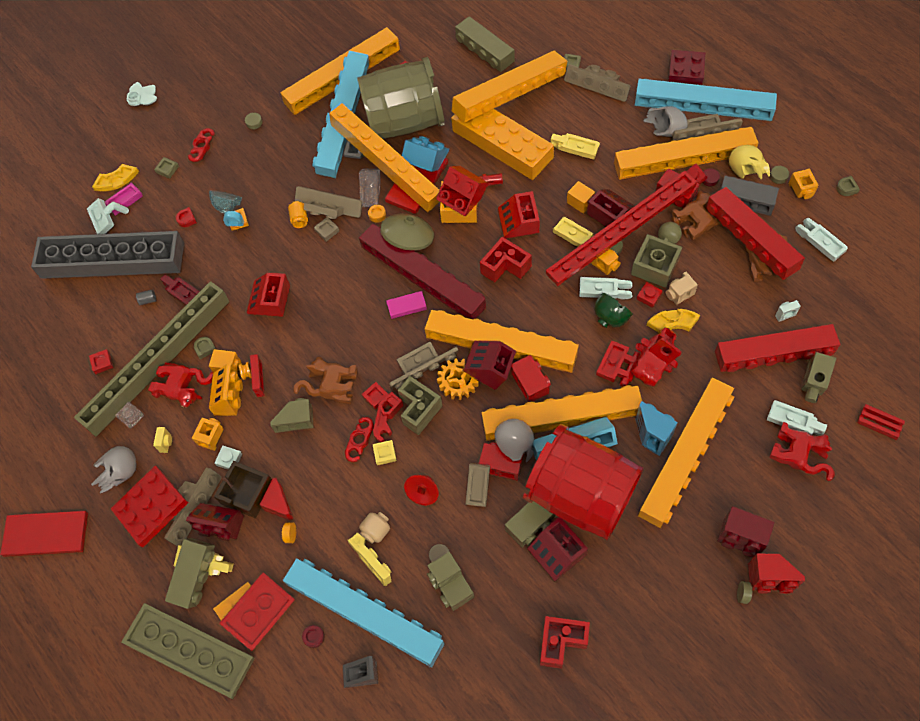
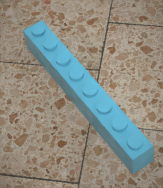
[312,51,369,178]
[635,79,777,121]
[283,558,444,668]

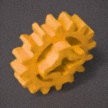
[437,358,479,400]

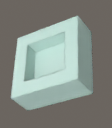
[775,300,801,322]
[215,446,242,469]

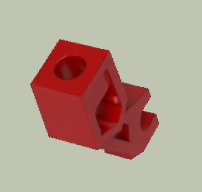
[373,392,403,443]

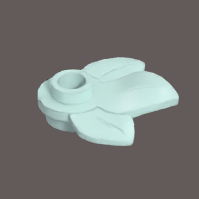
[127,82,157,106]

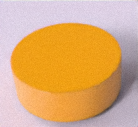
[368,205,386,223]
[282,522,296,543]

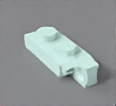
[767,400,827,436]

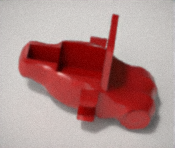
[631,327,682,387]

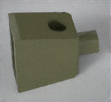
[801,352,836,403]

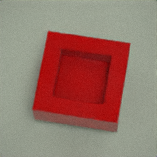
[686,163,708,184]
[637,282,663,308]
[89,349,114,374]
[361,382,388,410]

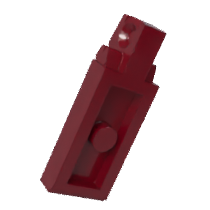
[160,274,200,305]

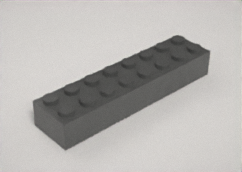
[31,231,184,278]

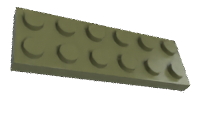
[121,603,255,699]

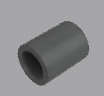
[136,289,156,305]

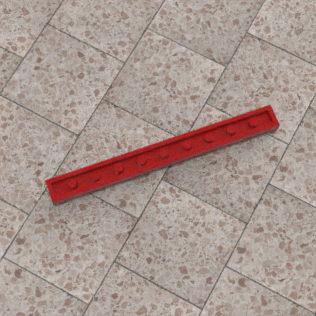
[546,171,697,286]

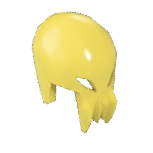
[729,145,770,179]

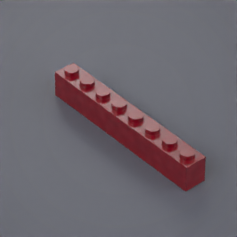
[359,224,486,319]

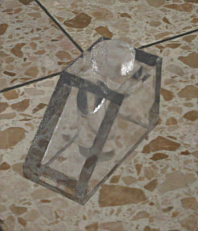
[359,169,380,207]

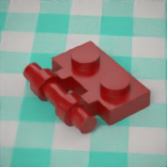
[596,341,640,387]

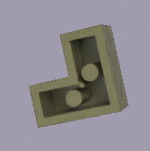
[398,376,443,435]
[427,552,475,611]

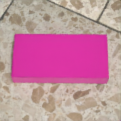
[105,183,143,216]
[386,291,427,319]

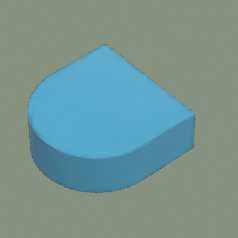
[223,211,244,226]

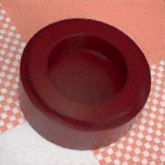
[702,168,720,187]
[302,625,325,648]

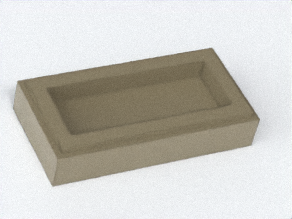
[466,463,490,507]

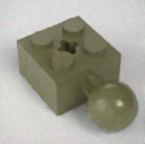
[631,222,683,288]

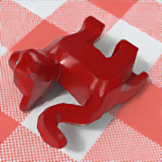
[148,362,214,408]
[769,422,835,481]

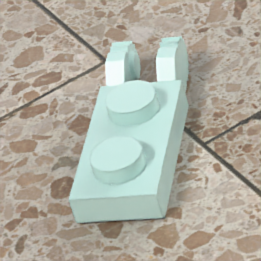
[795,218,848,262]
[579,277,632,299]

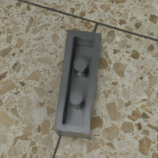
[721,176,779,216]

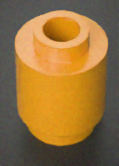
[288,201,308,228]

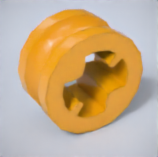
[239,362,252,380]

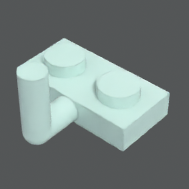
[87,198,129,234]

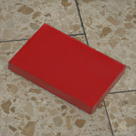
[219,573,295,651]

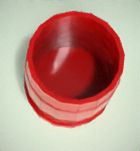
[523,424,643,541]

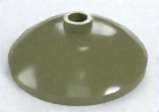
[380,213,434,250]

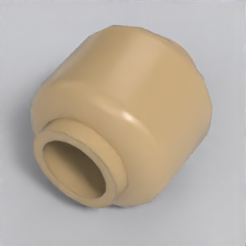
[359,512,390,544]

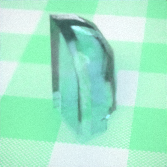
[209,191,242,213]

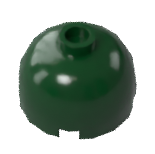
[594,292,633,328]

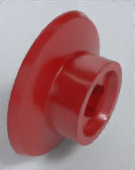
[404,475,439,506]

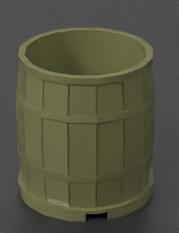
[357,56,445,139]

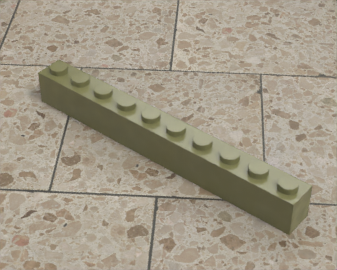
[74,281,230,437]

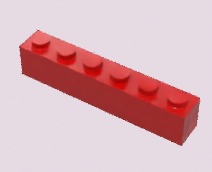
[706,187,805,280]
[715,324,841,372]

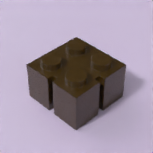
[214,461,272,519]

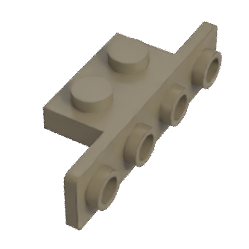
[564,64,630,101]
[672,114,743,141]
[295,186,363,219]
[389,342,459,390]
[165,468,222,547]

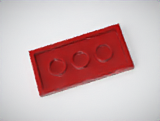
[385,158,448,214]
[0,511,88,557]

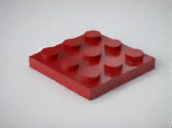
[111,466,189,548]

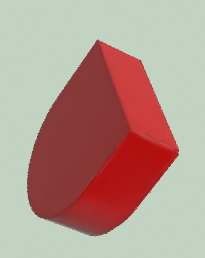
[176,207,197,227]

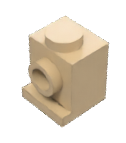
[666,272,698,305]

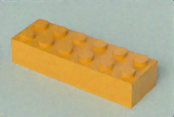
[451,109,554,180]

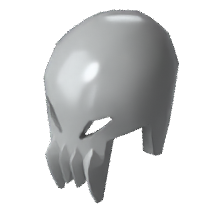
[643,106,688,137]
[495,419,534,462]
[91,446,136,493]

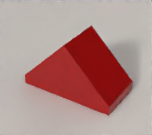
[260,478,293,521]

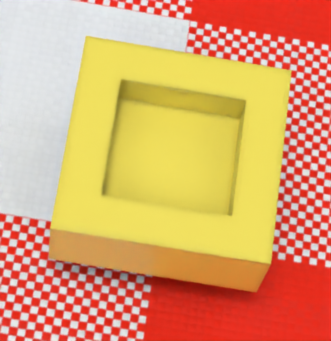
[153,427,172,453]
[373,440,397,465]

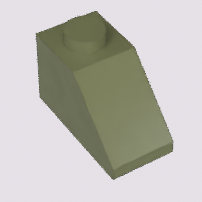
[270,398,314,433]

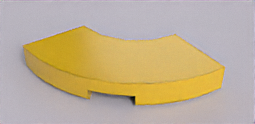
[92,164,139,191]
[647,309,700,333]

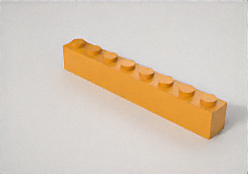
[280,27,400,115]
[451,51,568,122]
[329,103,440,212]
[614,127,758,180]
[425,310,579,373]
[638,377,735,528]
[482,385,642,441]

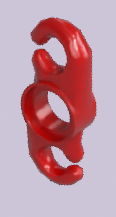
[188,128,215,162]
[345,417,374,462]

